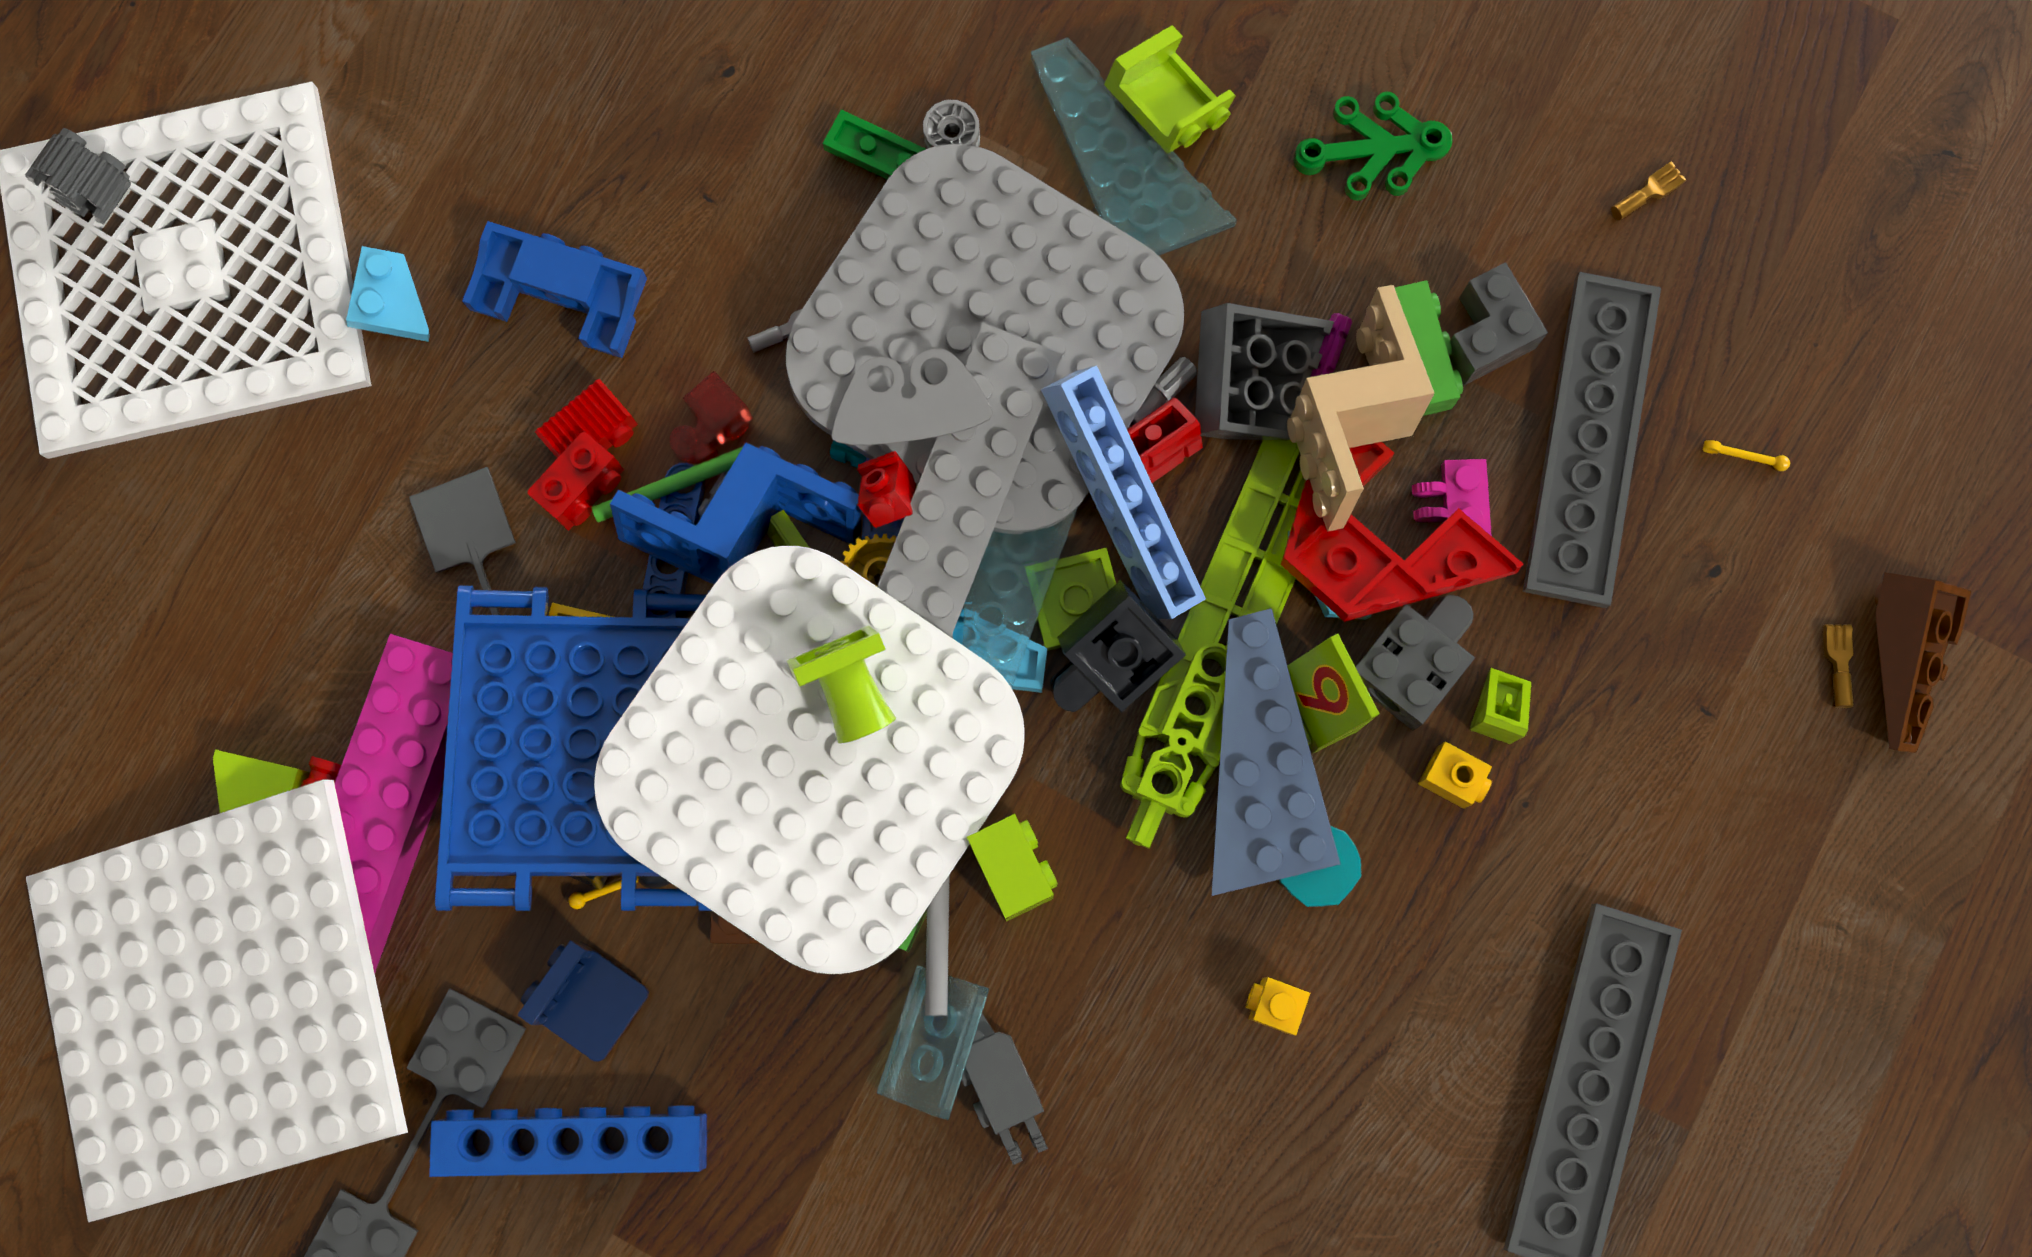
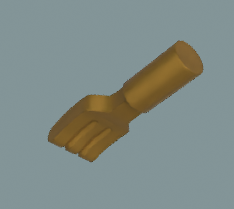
[1611,161,1686,221]
[1823,624,1853,708]

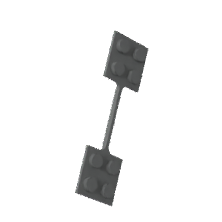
[409,467,516,615]
[304,988,526,1257]

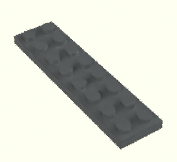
[1523,272,1661,608]
[1503,903,1682,1257]

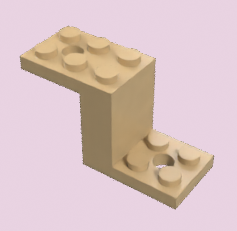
[1287,285,1435,532]

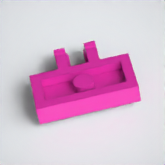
[1412,459,1492,536]

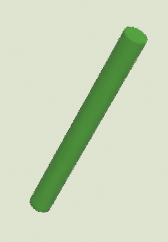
[592,447,743,523]

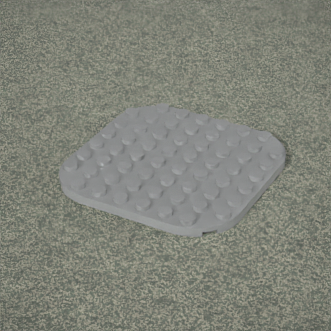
[786,144,1184,534]

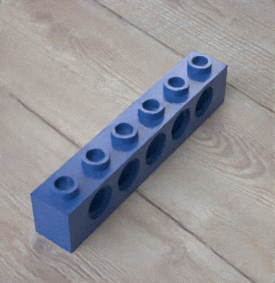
[429,1105,707,1177]

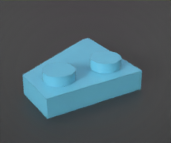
[346,246,430,342]

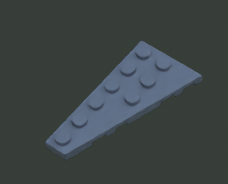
[1212,608,1341,896]

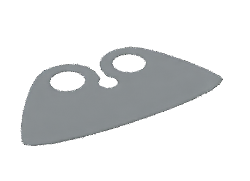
[832,348,993,445]

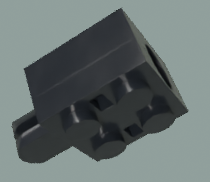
[1050,580,1186,712]

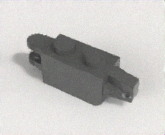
[953,1005,1048,1165]

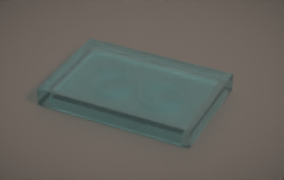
[877,965,989,1120]

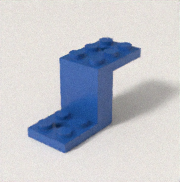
[610,443,861,584]

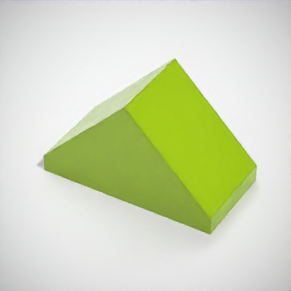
[1469,668,1531,744]

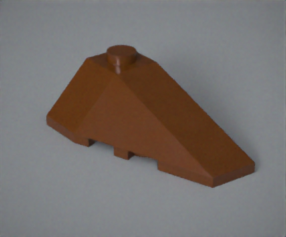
[1875,572,1971,753]

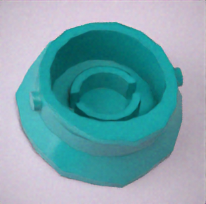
[1279,826,1362,907]

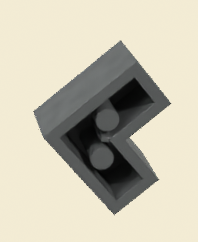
[1449,262,1548,385]

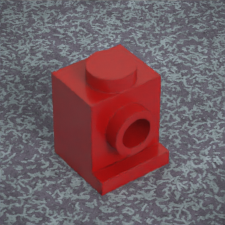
[857,451,916,528]

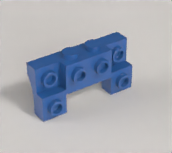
[462,221,647,358]

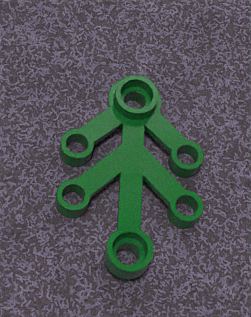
[1293,92,1453,201]

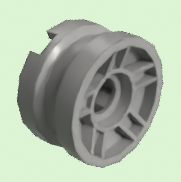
[923,100,980,149]

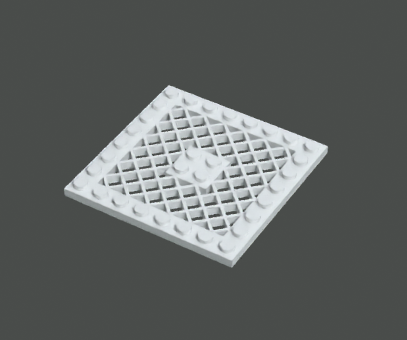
[0,82,372,459]

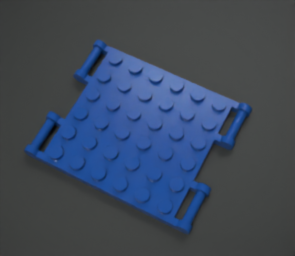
[435,585,712,911]

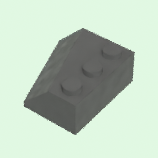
[1195,303,1334,441]

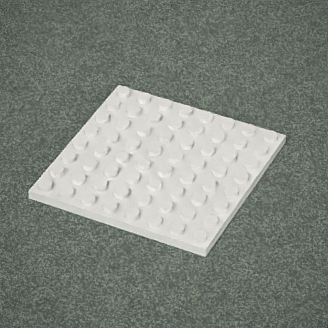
[26,780,408,1222]

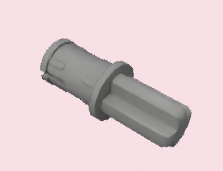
[1132,357,1197,425]

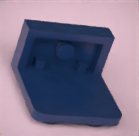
[518,940,649,1062]

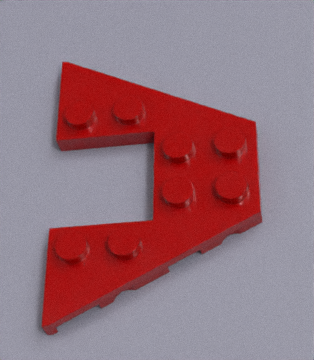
[1280,442,1524,622]

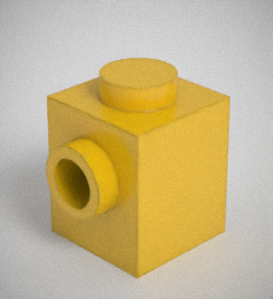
[1418,741,1492,809]
[1246,977,1310,1036]

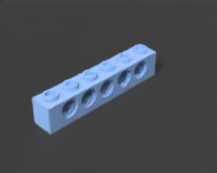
[1041,365,1206,619]

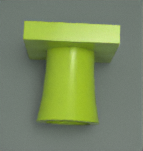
[786,625,896,744]

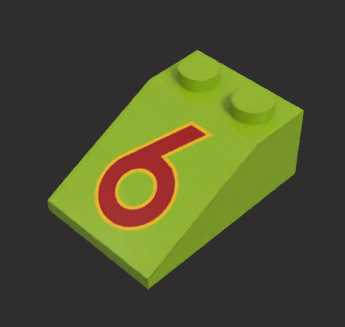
[1287,634,1380,754]

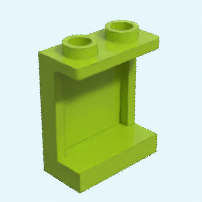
[1104,25,1236,154]

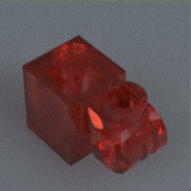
[670,371,753,465]

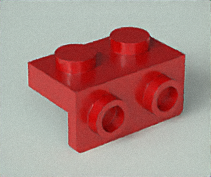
[527,432,624,531]

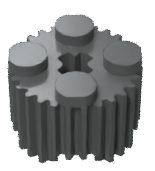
[25,128,131,225]

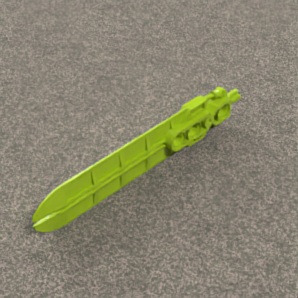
[1120,440,1305,849]

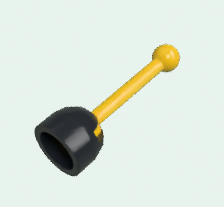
[568,876,671,909]

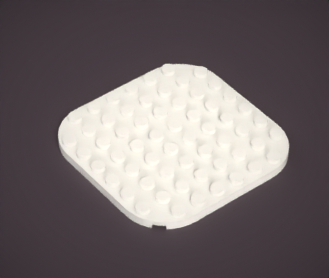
[594,546,1024,974]

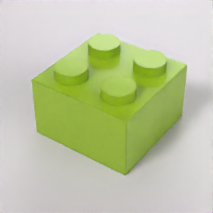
[967,814,1058,922]

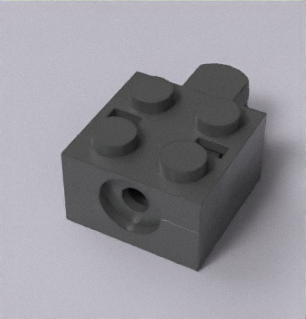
[1355,595,1475,731]

